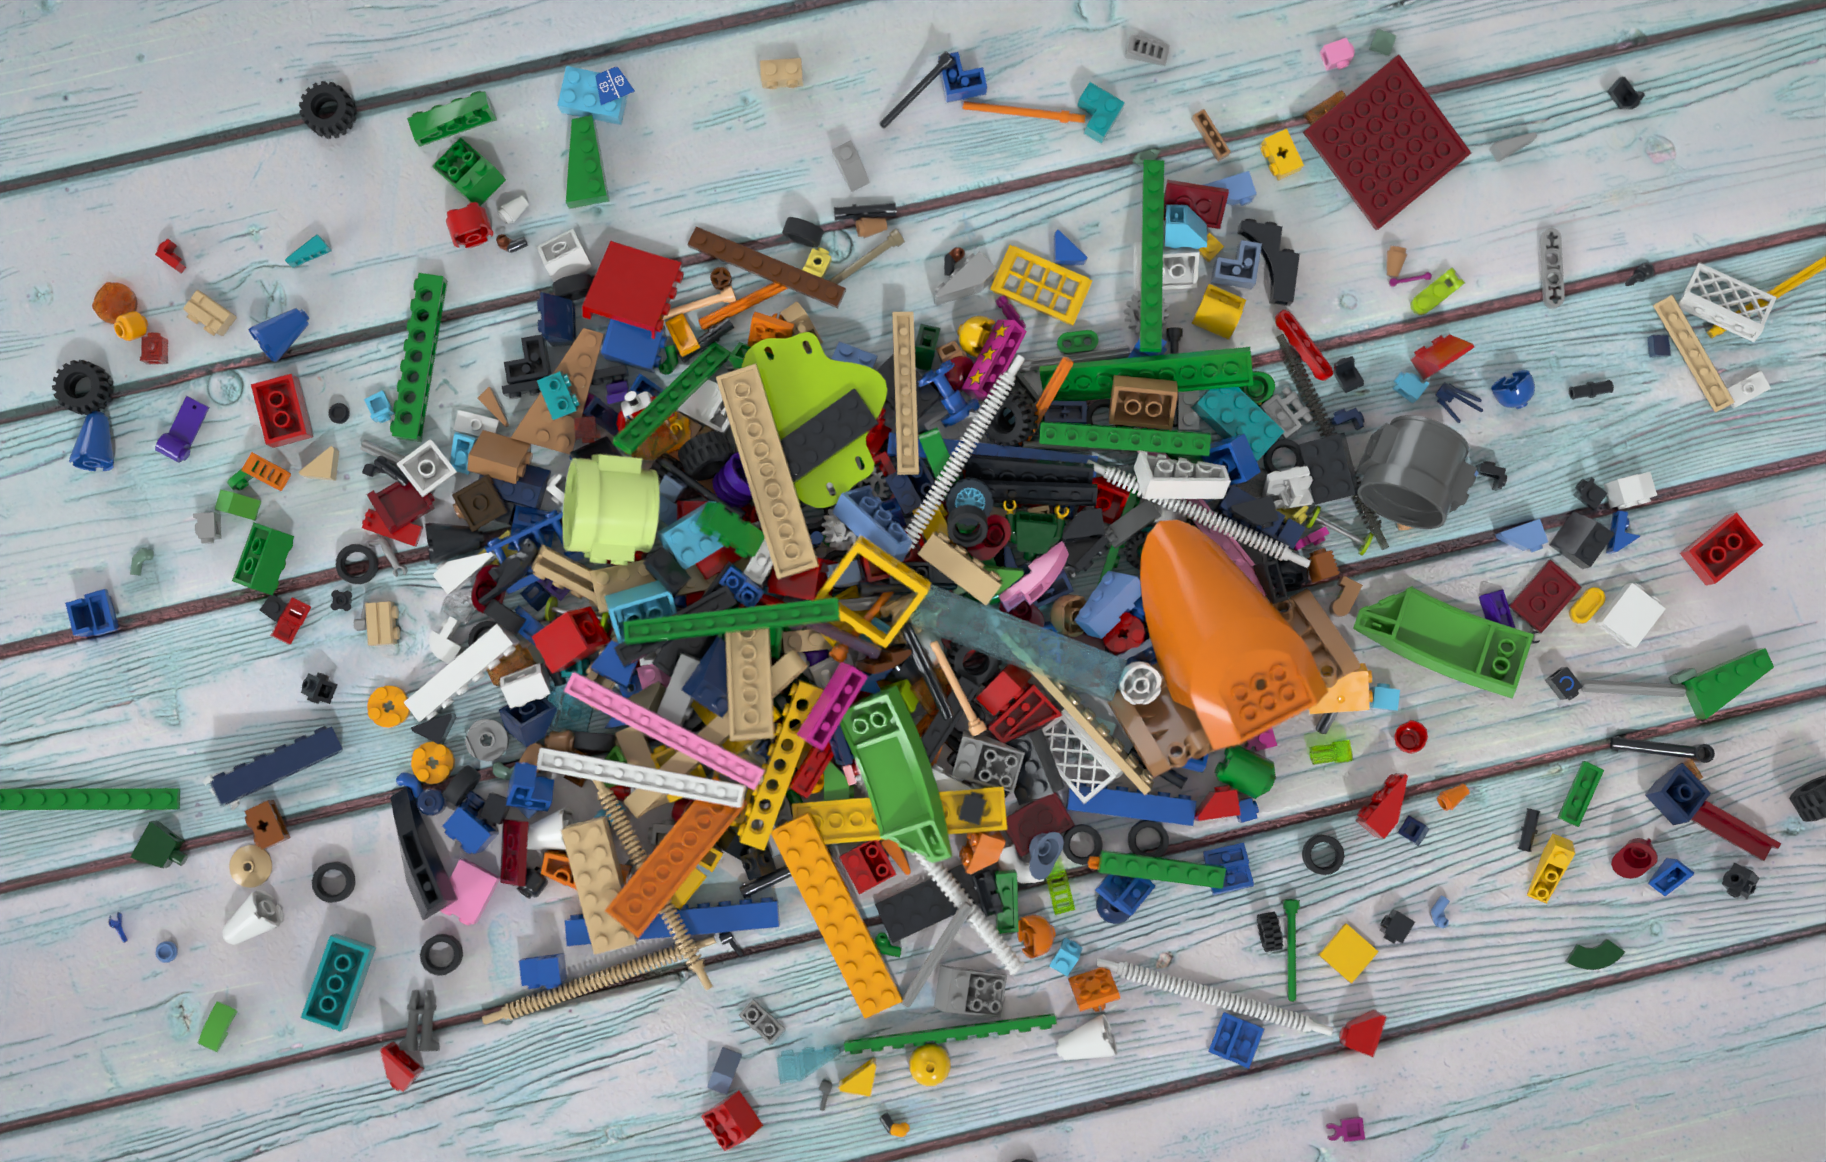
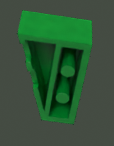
[695,502,765,558]

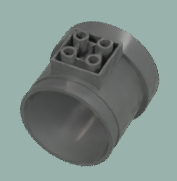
[1356,415,1477,529]

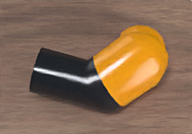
[879,1112,910,1137]

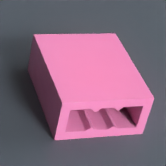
[440,858,500,926]

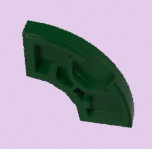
[1565,939,1625,970]

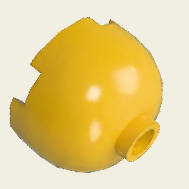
[957,316,995,358]
[909,1043,951,1086]

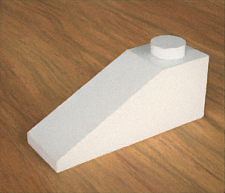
[433,551,497,594]

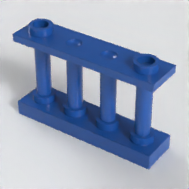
[485,510,585,595]

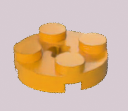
[367,686,411,728]
[411,742,455,784]

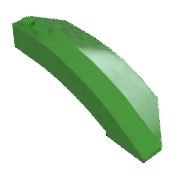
[1353,586,1534,699]
[840,685,952,863]

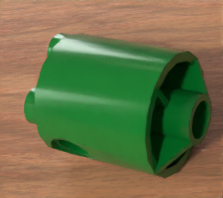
[1214,744,1276,799]

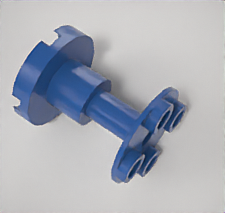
[918,359,981,428]

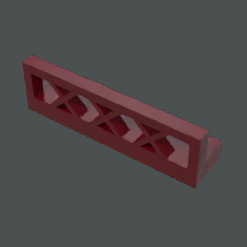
[1691,801,1781,861]

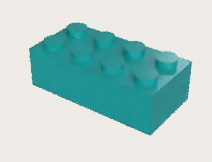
[1191,387,1285,461]
[300,933,376,1032]

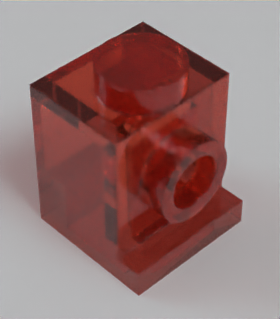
[140,332,168,364]

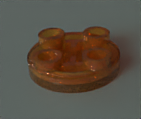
[92,282,137,325]

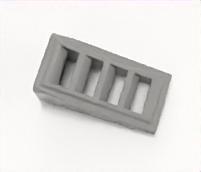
[1125,34,1170,66]
[1489,132,1538,162]

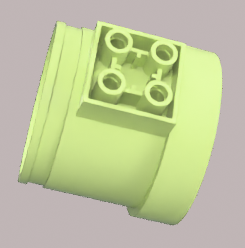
[562,455,659,565]

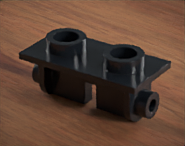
[973,871,1004,917]

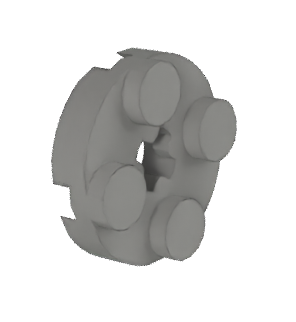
[465,719,509,761]

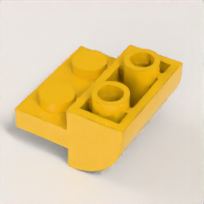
[1191,284,1246,340]

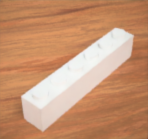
[404,623,519,722]

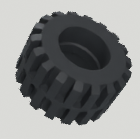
[299,81,357,139]
[52,360,114,415]
[981,391,1038,446]
[678,431,734,481]
[946,631,1002,687]
[1789,775,1826,822]

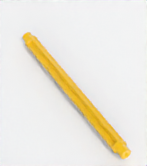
[1707,256,1826,338]

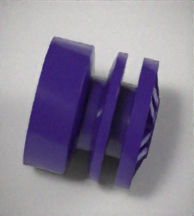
[712,452,753,508]

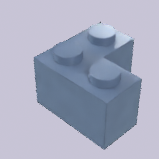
[1211,240,1262,289]

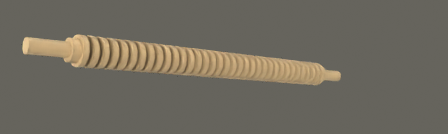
[593,780,713,991]
[482,935,716,1025]

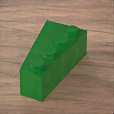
[1681,648,1774,719]

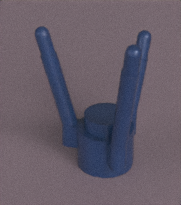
[1435,382,1483,423]

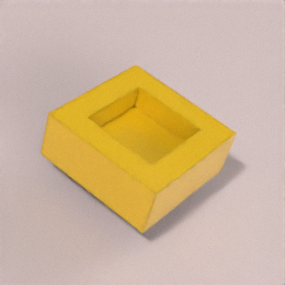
[1199,232,1224,262]

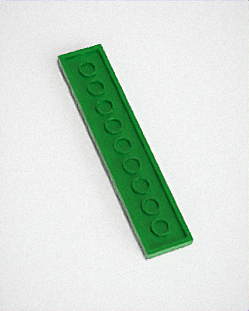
[1039,347,1254,401]

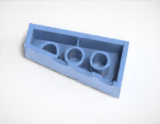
[832,485,913,562]

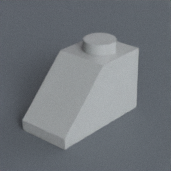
[832,140,870,192]

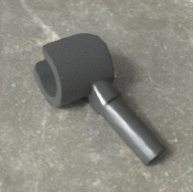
[818,1079,833,1111]

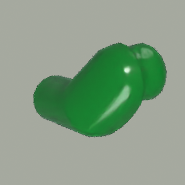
[659,345,679,375]
[875,932,902,958]

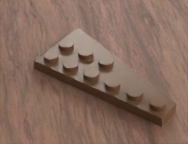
[511,328,604,455]

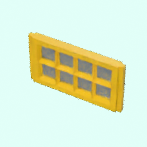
[990,245,1093,326]

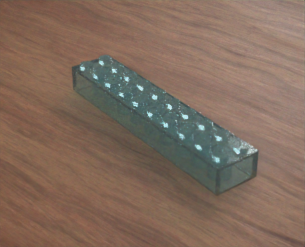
[911,585,1127,702]

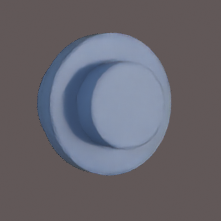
[155,941,178,963]

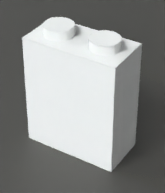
[1596,583,1666,649]

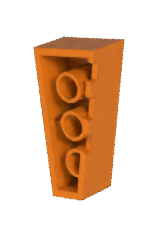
[541,850,632,891]

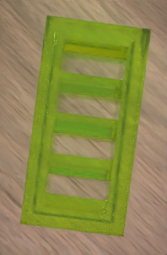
[1045,869,1075,915]

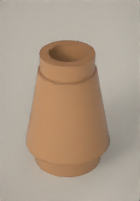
[856,218,887,238]
[1386,246,1408,277]

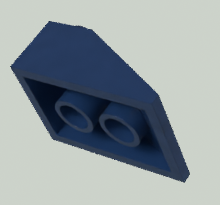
[681,637,729,718]

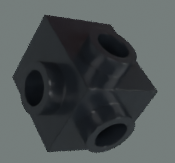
[300,672,338,704]
[740,846,777,881]
[1722,862,1760,900]

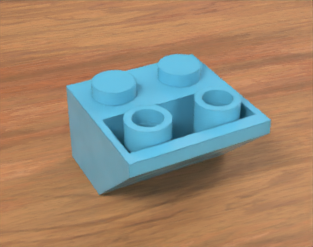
[1165,205,1207,249]

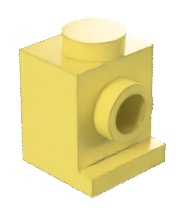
[802,247,832,279]

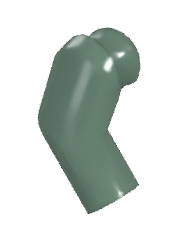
[130,548,154,576]
[492,762,514,780]

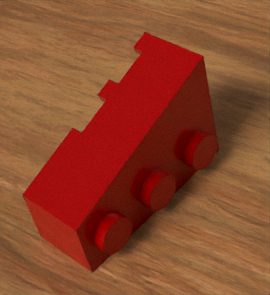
[986,683,1062,743]

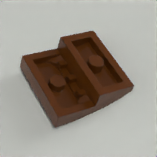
[855,645,911,674]

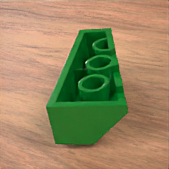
[407,91,497,147]

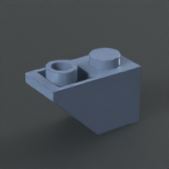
[827,560,866,588]

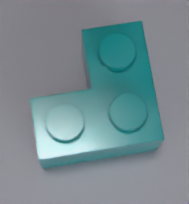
[1077,82,1125,144]

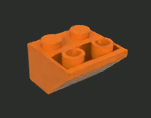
[959,831,1006,874]

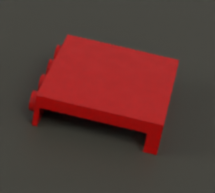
[582,241,684,339]

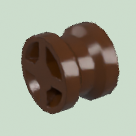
[710,267,732,291]

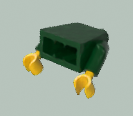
[1003,500,1069,561]

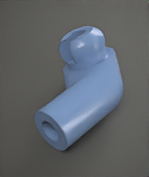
[1431,895,1450,928]

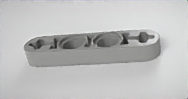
[1540,228,1565,309]

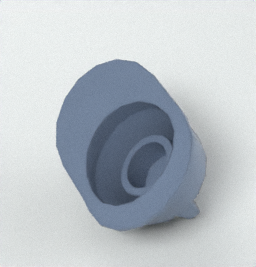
[1029,832,1064,880]

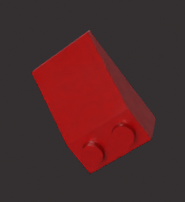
[1411,334,1475,380]

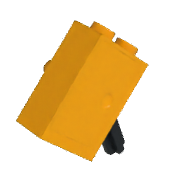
[1308,663,1373,734]

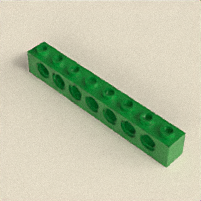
[390,273,448,442]
[1039,421,1211,456]

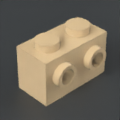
[760,58,803,89]

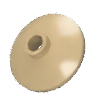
[229,845,272,888]

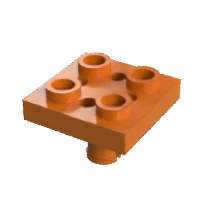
[747,312,794,354]
[1068,968,1121,1012]

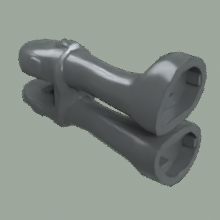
[399,990,440,1051]

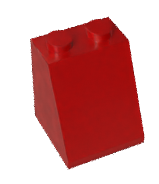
[768,558,838,600]
[532,606,611,673]

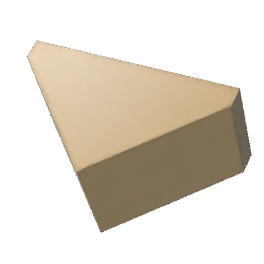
[299,446,339,481]

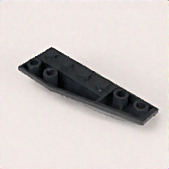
[390,787,458,920]

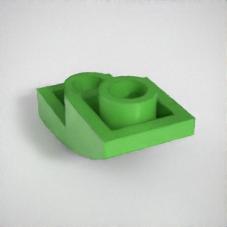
[198,1001,238,1052]

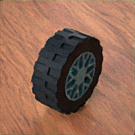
[946,477,994,526]

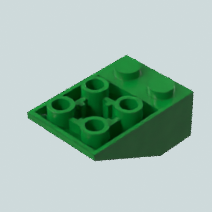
[432,137,506,206]

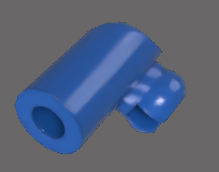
[396,772,423,798]

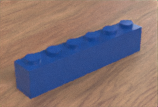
[1066,782,1196,826]

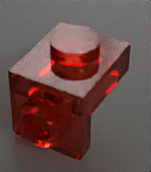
[574,417,600,443]

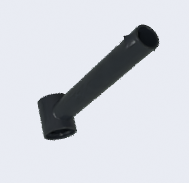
[1610,736,1715,763]
[739,844,833,899]

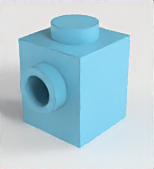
[1369,683,1400,711]

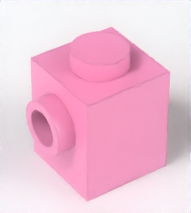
[1320,37,1355,71]

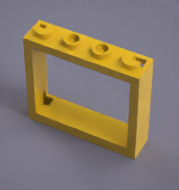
[815,535,931,648]

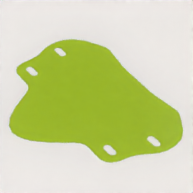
[742,332,887,508]

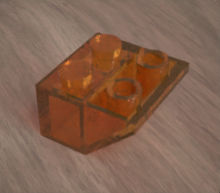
[625,419,679,461]

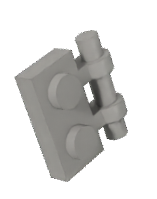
[1260,387,1314,439]

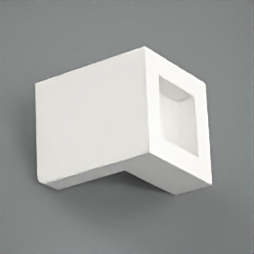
[1283,476,1313,508]

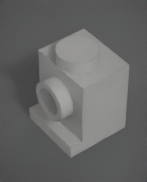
[193,512,221,544]

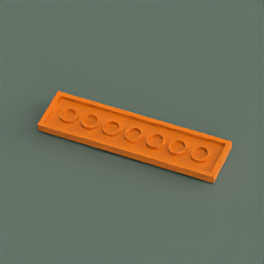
[604,777,748,938]

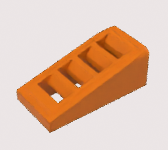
[241,452,291,491]
[881,839,911,875]

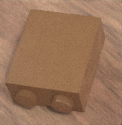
[467,430,533,484]

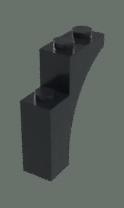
[1237,219,1300,306]

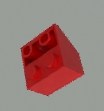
[839,840,897,895]
[701,1090,764,1151]

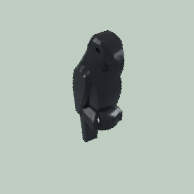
[479,539,539,605]

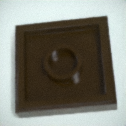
[452,474,509,532]

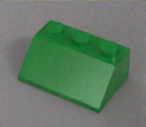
[232,522,294,596]

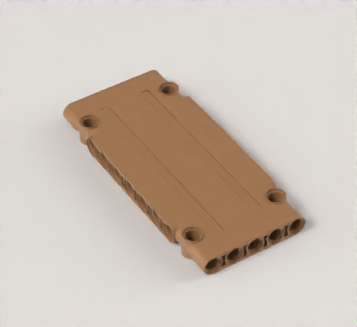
[1105,588,1360,778]

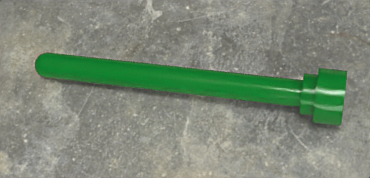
[1283,899,1300,1002]

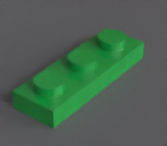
[1557,761,1604,827]
[994,869,1019,934]

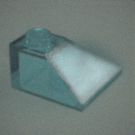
[546,686,594,735]

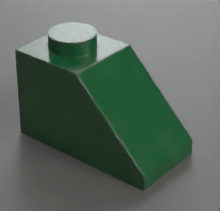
[915,324,941,371]

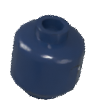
[417,788,447,816]

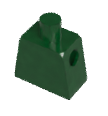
[130,821,188,868]

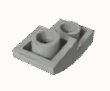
[739,999,786,1045]

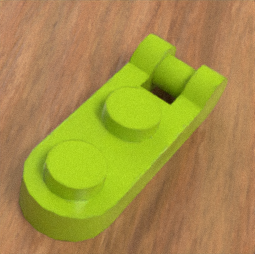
[1411,267,1465,315]

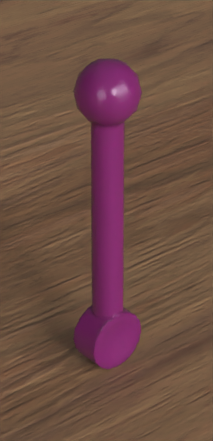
[1389,272,1432,287]

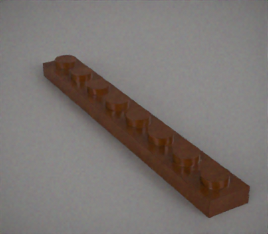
[687,227,846,309]

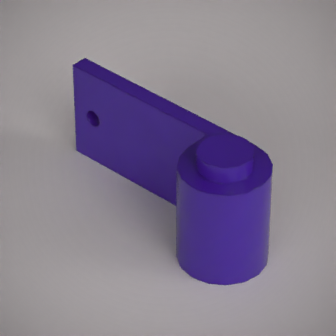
[155,396,210,463]

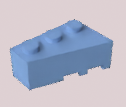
[1074,571,1142,639]

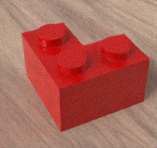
[976,658,1032,716]

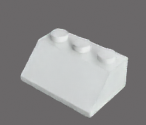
[1133,241,1200,291]

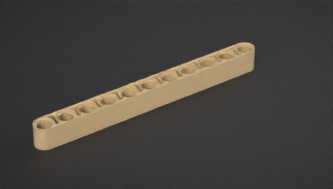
[623,649,808,819]

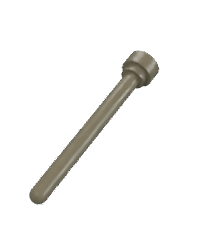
[829,229,905,284]

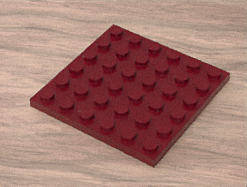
[1303,54,1472,230]

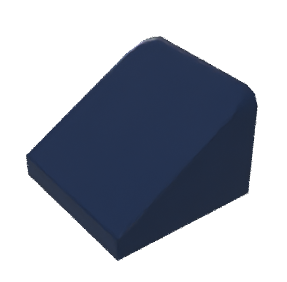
[1647,335,1671,358]
[520,581,551,611]
[1397,815,1429,846]

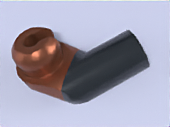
[496,234,528,253]
[944,247,965,276]

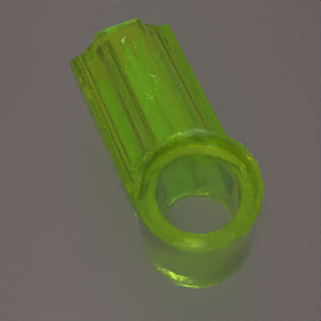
[1309,740,1353,765]

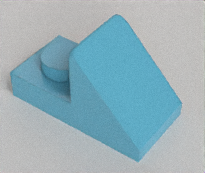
[450,432,477,475]

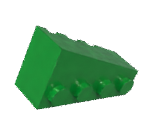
[565,115,610,209]

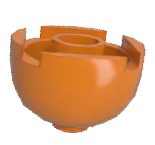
[1017,915,1056,959]

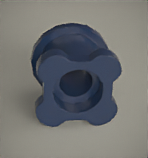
[753,738,772,762]

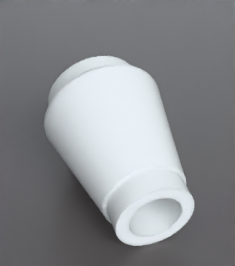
[497,196,529,225]

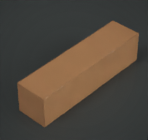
[1192,109,1231,162]

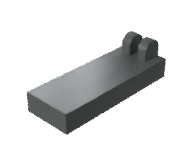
[1104,499,1161,549]

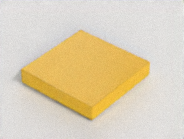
[1318,923,1379,984]

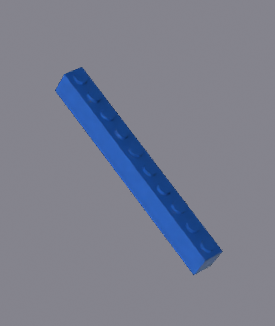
[887,433,1098,478]
[565,897,780,946]

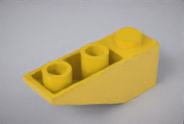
[1527,833,1575,904]

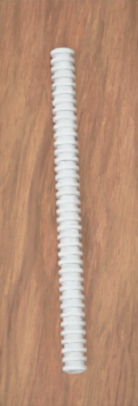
[856,774,1025,975]

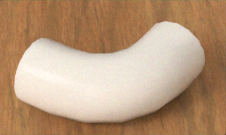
[998,844,1044,883]

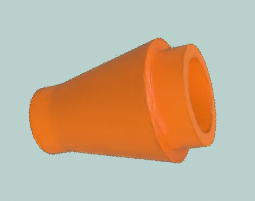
[1437,783,1470,811]

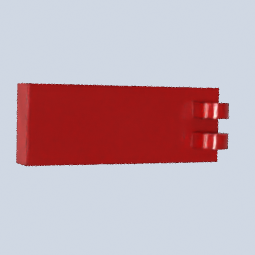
[362,509,423,547]

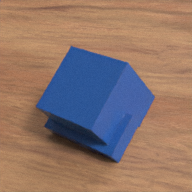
[65,589,119,637]

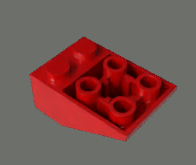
[1356,773,1408,839]

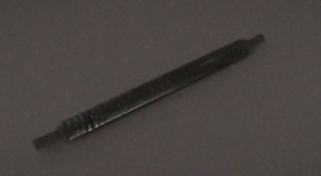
[1276,334,1389,550]

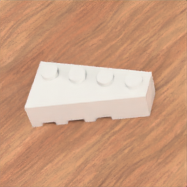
[1134,451,1230,499]

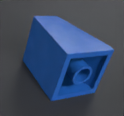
[601,319,667,373]

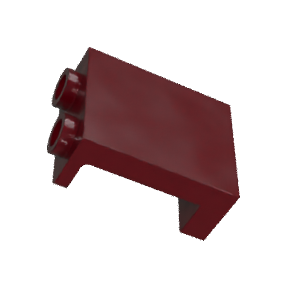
[366,481,435,534]

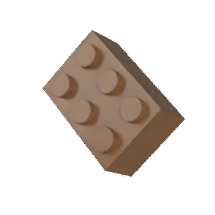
[1109,375,1178,430]

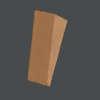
[478,386,509,427]

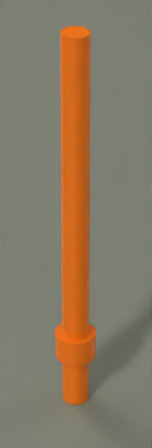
[963,101,1086,123]

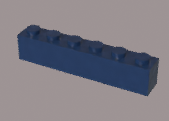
[210,726,343,807]

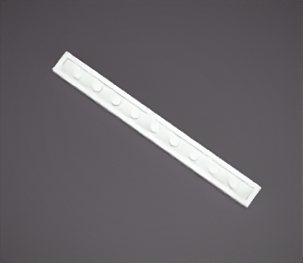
[537,748,746,808]

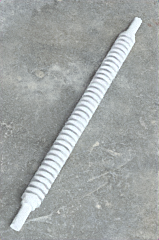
[905,355,1025,551]
[1087,459,1311,568]
[1096,958,1333,1036]

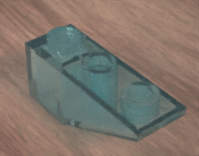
[777,1044,841,1084]

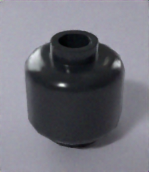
[517,866,548,899]

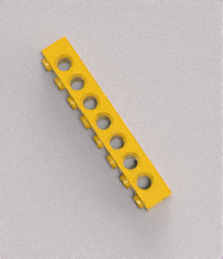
[737,679,824,850]

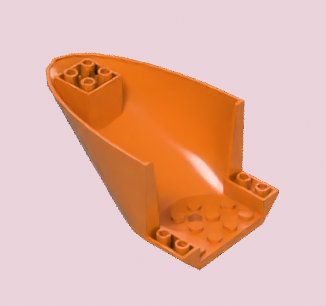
[1140,520,1328,750]

